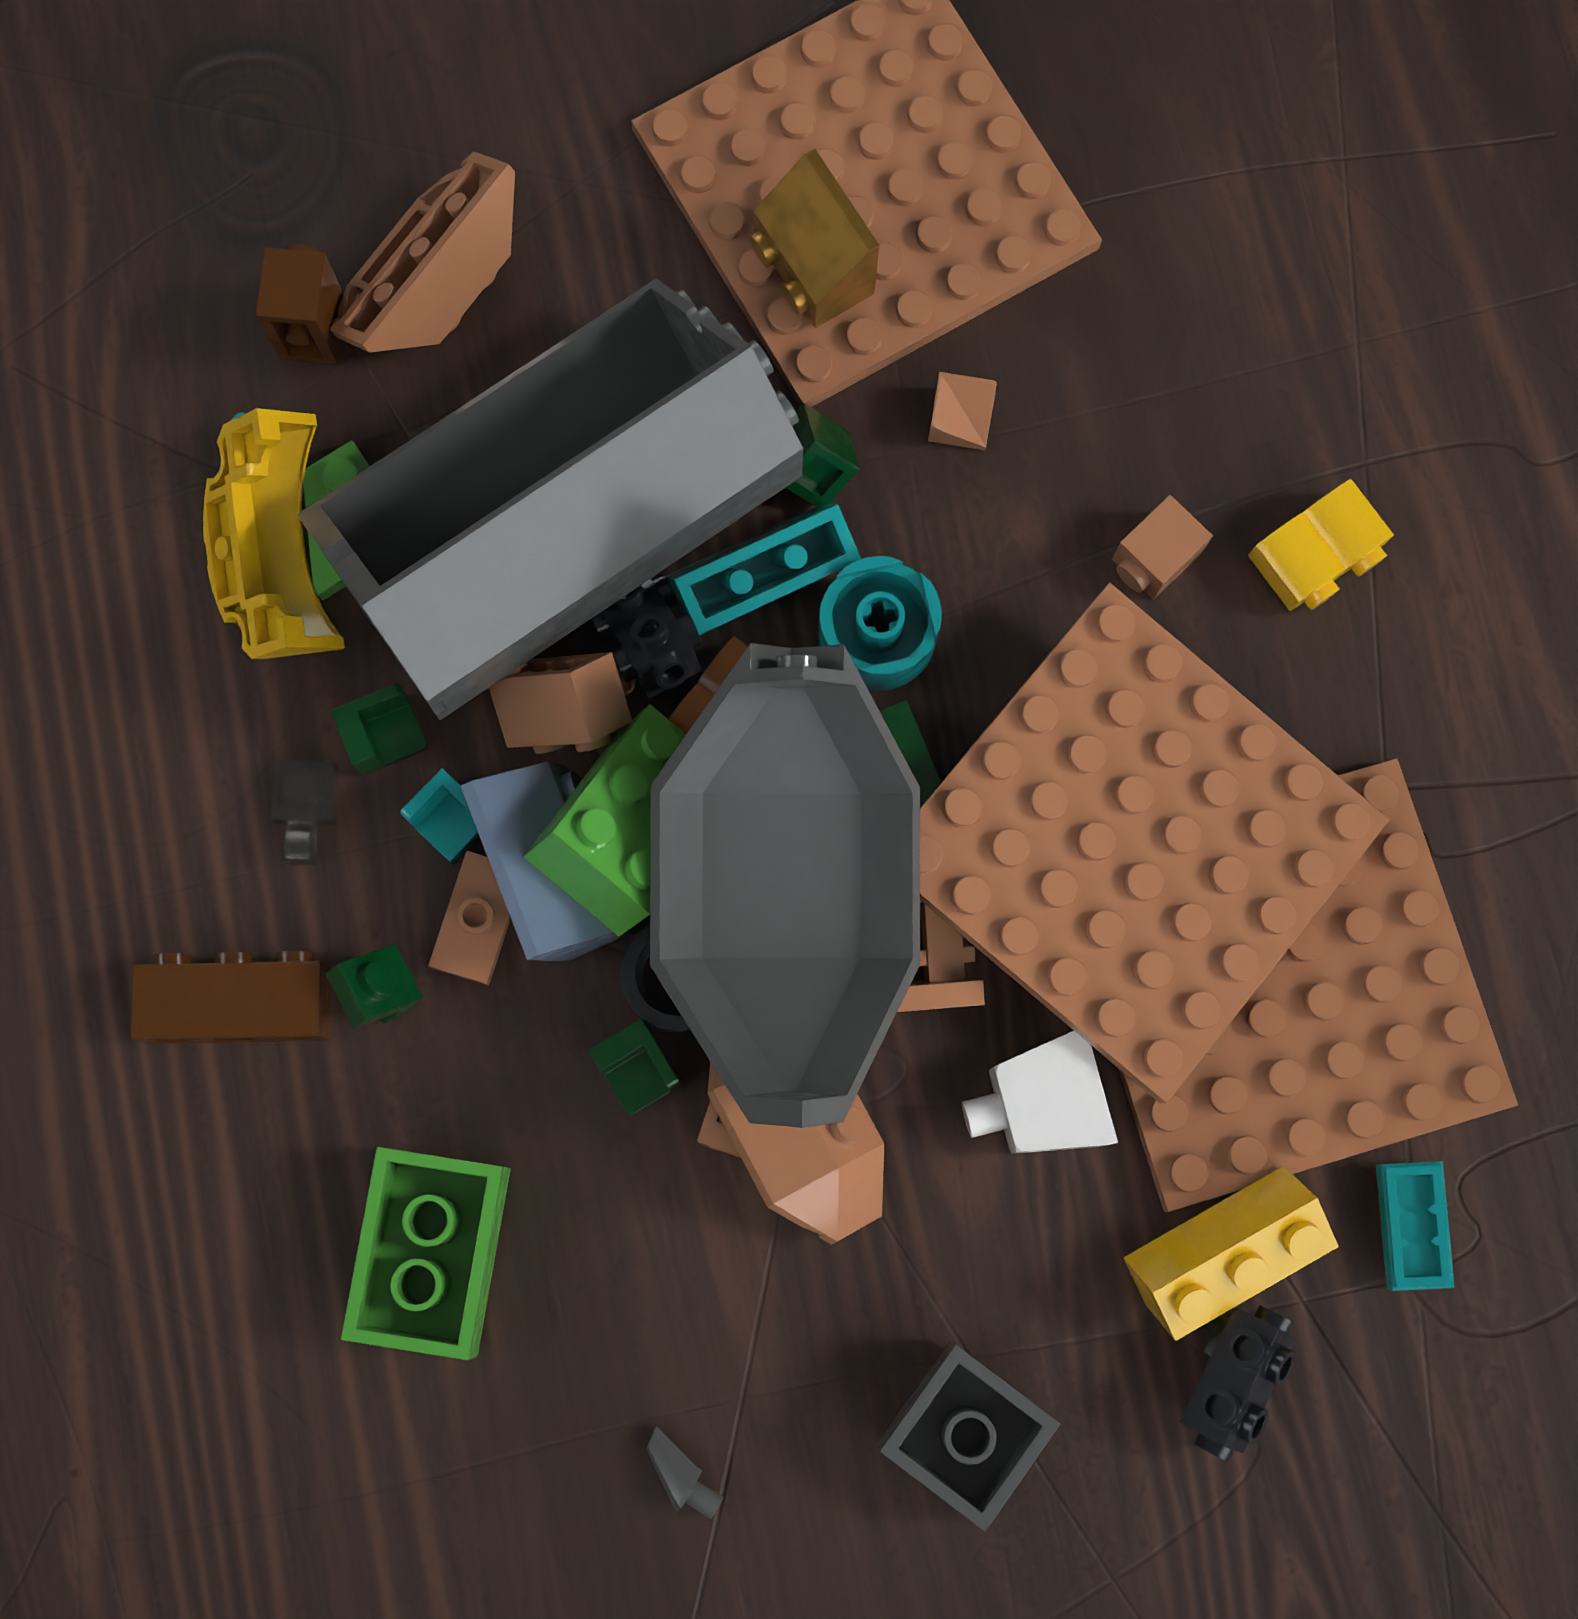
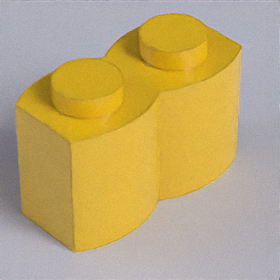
[1248,479,1394,611]

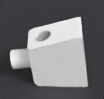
[962,1031,1118,1154]

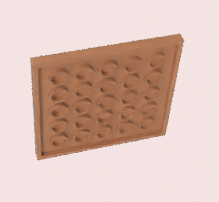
[631,0,1102,407]
[920,583,1390,1104]
[1118,758,1518,1212]

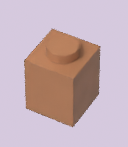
[1112,495,1213,600]

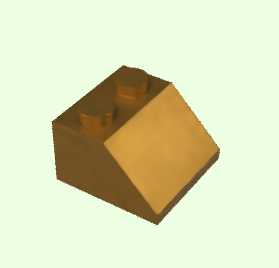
[750,148,880,328]

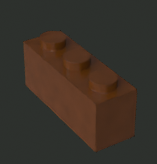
[131,951,331,1044]

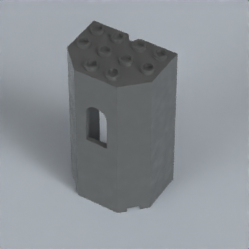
[297,278,803,720]

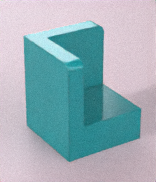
[400,768,480,865]

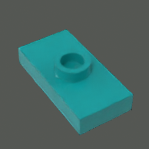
[1376,1161,1455,1291]

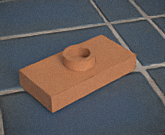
[428,851,511,986]

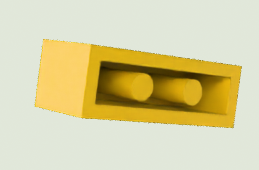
[1123,1166,1339,1341]

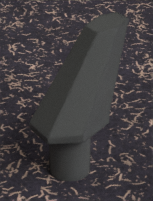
[646,1426,724,1519]

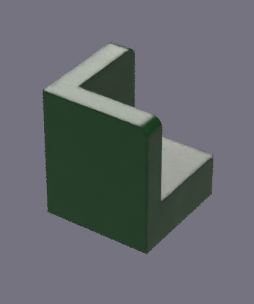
[785,403,860,506]
[330,683,428,776]
[588,1018,682,1115]

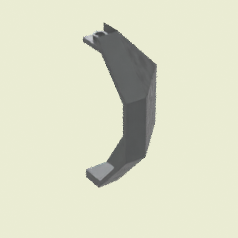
[650,643,920,1128]

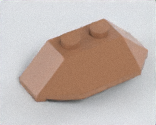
[330,152,515,353]
[707,1062,884,1245]

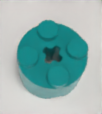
[818,556,942,691]

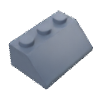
[461,761,632,961]

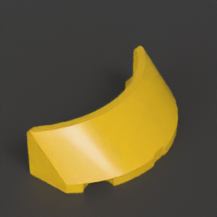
[203,408,345,659]

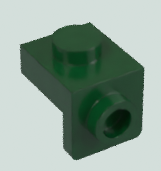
[326,944,423,1029]

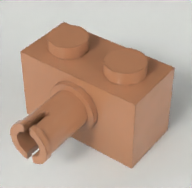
[489,652,636,754]

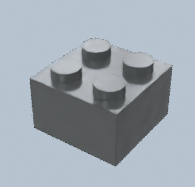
[876,1341,1061,1532]

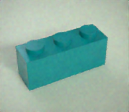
[664,504,861,635]

